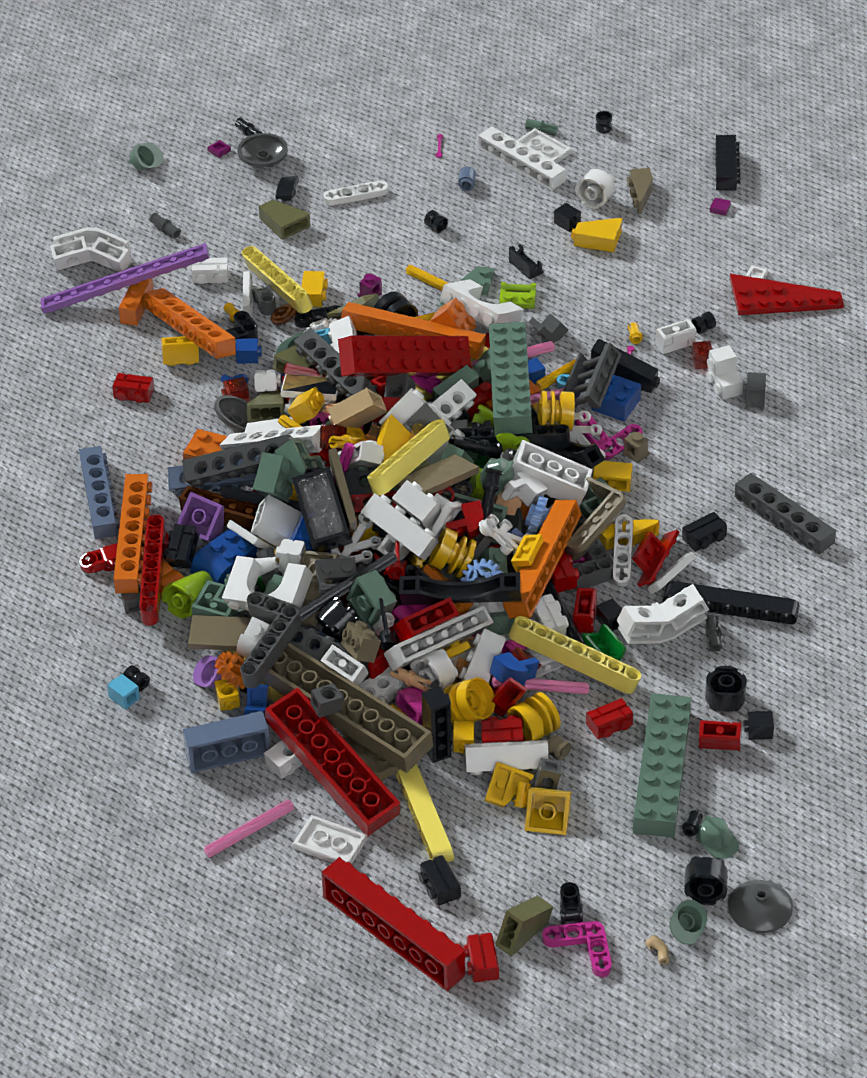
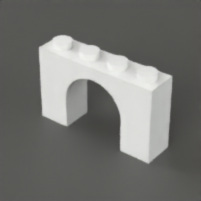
[440,279,524,328]
[379,388,465,465]
[222,556,313,611]

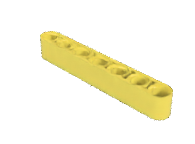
[242,246,313,313]
[367,419,450,496]
[509,616,641,694]
[395,764,454,863]

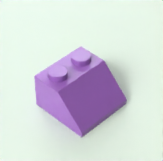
[177,492,224,542]

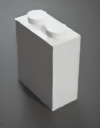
[250,495,301,547]

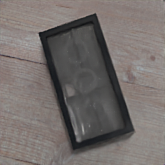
[292,466,353,552]

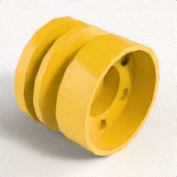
[537,391,575,431]
[428,527,476,578]
[443,677,495,724]
[507,692,561,741]

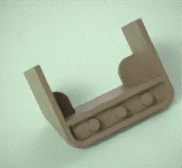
[565,476,627,561]

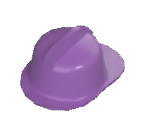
[193,655,222,689]

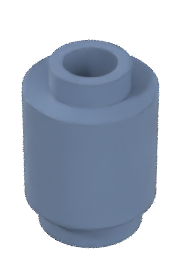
[458,167,476,191]

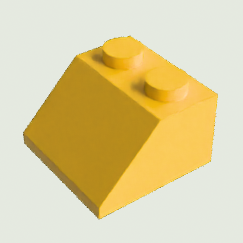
[524,787,572,835]

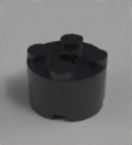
[316,596,361,643]
[705,666,747,712]
[684,856,728,905]

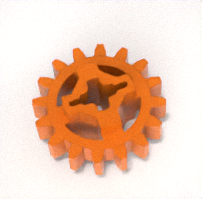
[214,651,247,689]

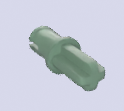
[525,118,559,135]

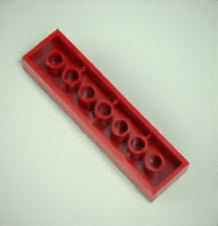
[338,335,472,376]
[265,687,401,837]
[321,857,465,992]

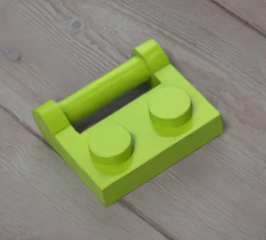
[499,282,536,309]

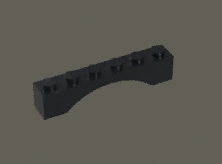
[399,572,522,605]

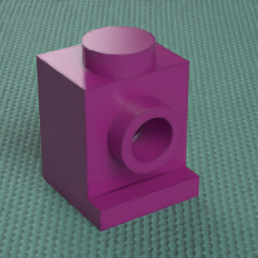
[357,273,382,297]

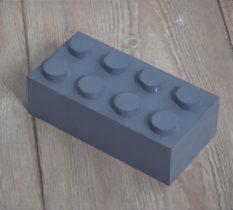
[183,711,270,773]

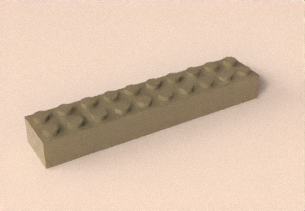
[262,643,433,773]

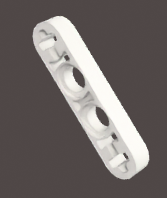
[323,181,388,206]
[613,514,633,586]

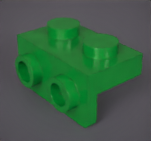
[582,624,626,661]

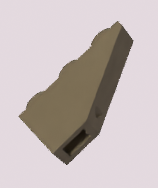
[627,168,653,214]

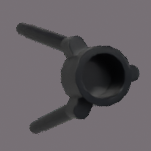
[365,598,399,651]

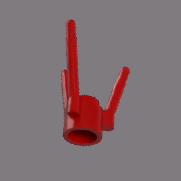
[373,540,407,580]

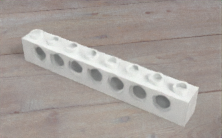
[264,667,407,779]

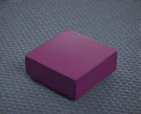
[207,140,231,158]
[710,197,731,216]

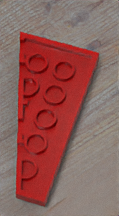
[729,273,844,315]

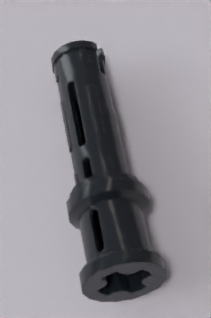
[448,435,503,459]
[482,468,503,520]

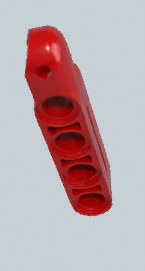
[80,532,169,574]

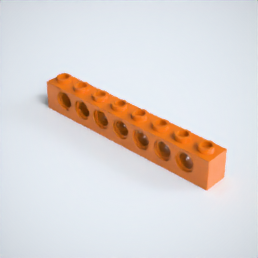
[144,288,236,359]
[114,474,153,593]

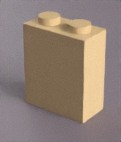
[328,388,387,430]

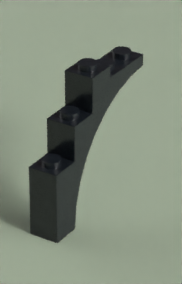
[531,406,605,469]

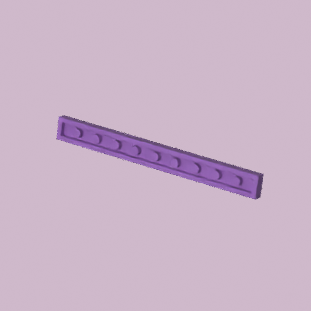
[41,243,210,314]

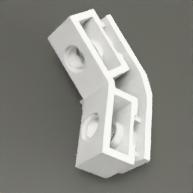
[50,227,132,272]
[617,584,709,644]

